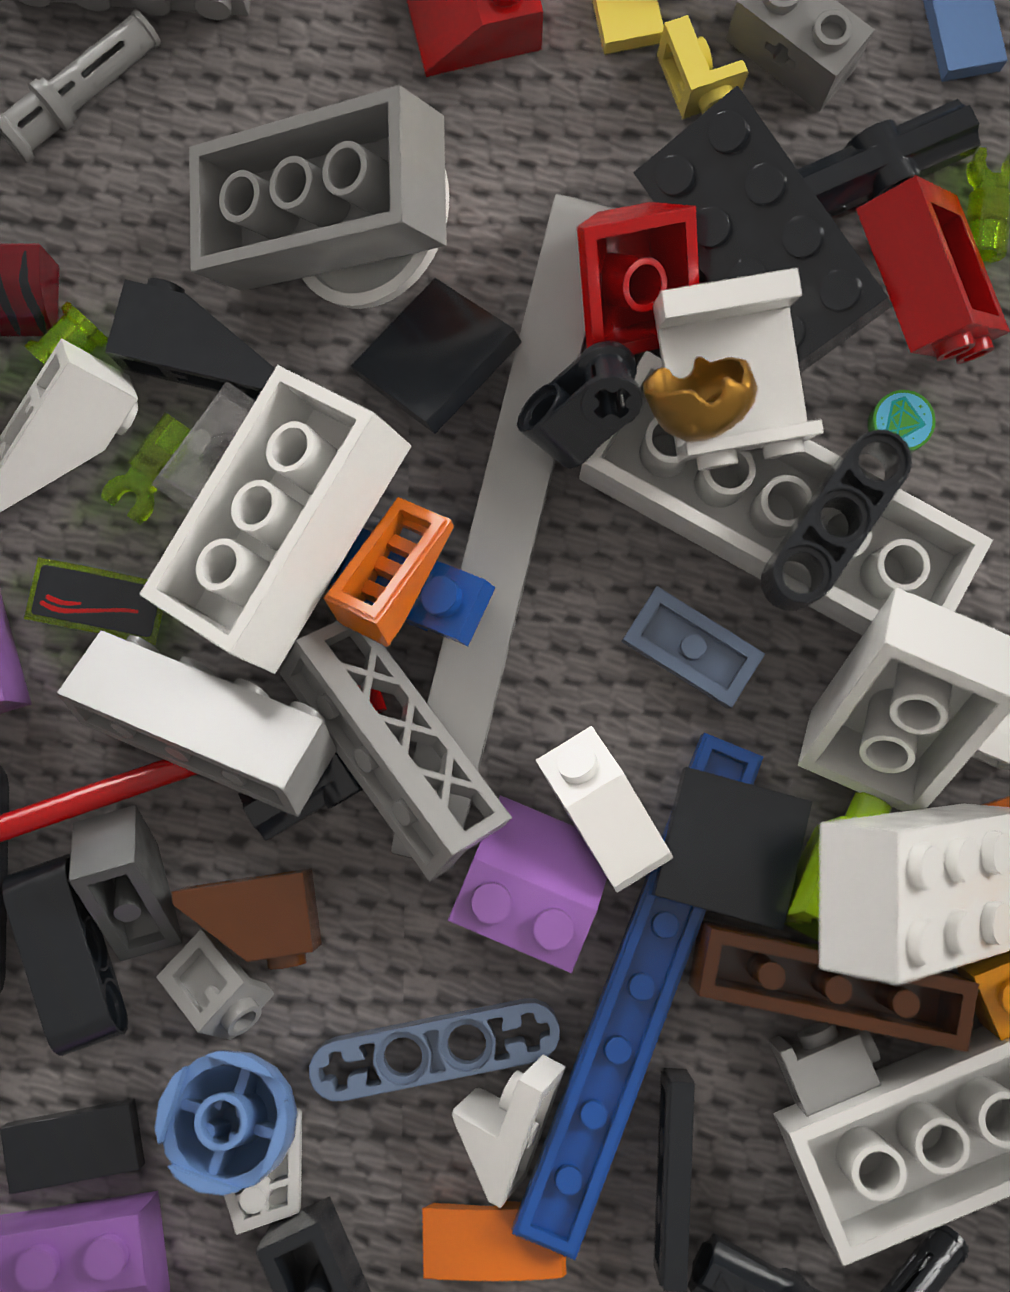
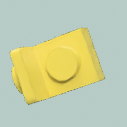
[657,15,749,119]

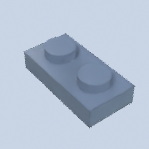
[621,586,765,709]

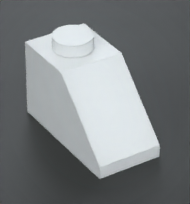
[536,726,673,893]

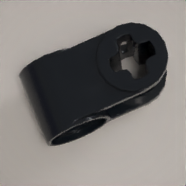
[517,341,643,469]

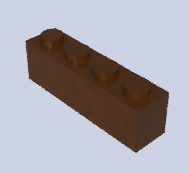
[688,920,979,1052]

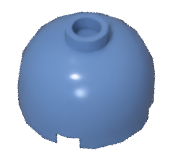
[155,1050,298,1196]

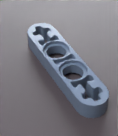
[309,998,560,1101]

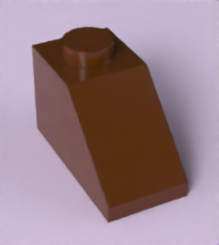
[171,868,322,970]

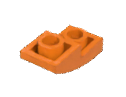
[422,1201,567,1281]

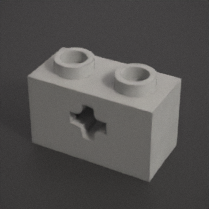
[726,0,875,112]

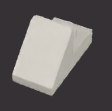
[452,1055,566,1208]

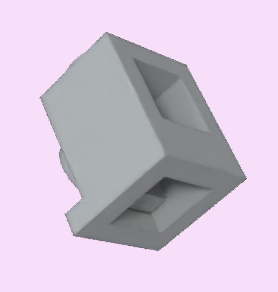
[768,1022,881,1117]

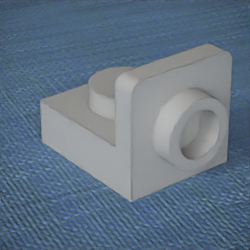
[156,929,274,1040]

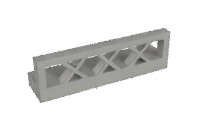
[280,621,512,882]

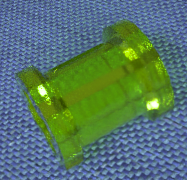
[24,301,108,365]

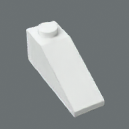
[0,338,138,512]

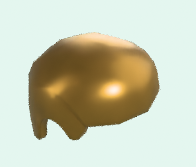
[643,356,758,442]

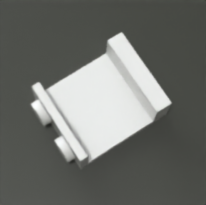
[653,268,824,471]

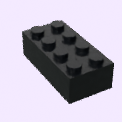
[633,86,893,373]

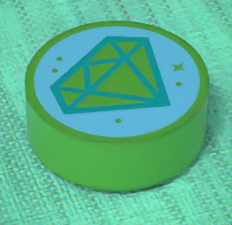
[867,390,936,453]

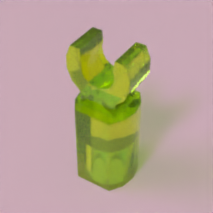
[966,147,1010,263]
[101,413,200,524]

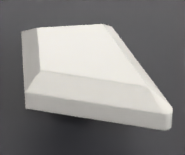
[224,1108,302,1235]

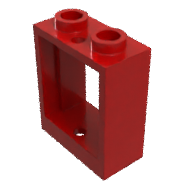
[856,175,1010,364]

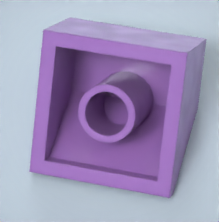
[448,795,607,973]

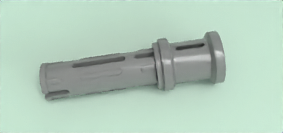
[0,9,161,163]

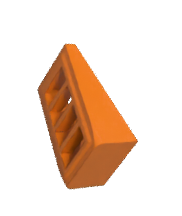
[324,497,454,647]

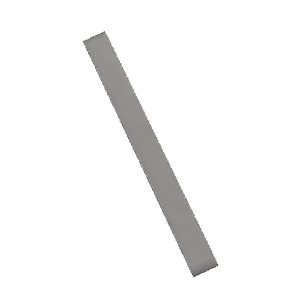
[391,194,616,869]

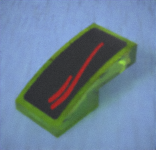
[24,557,164,646]

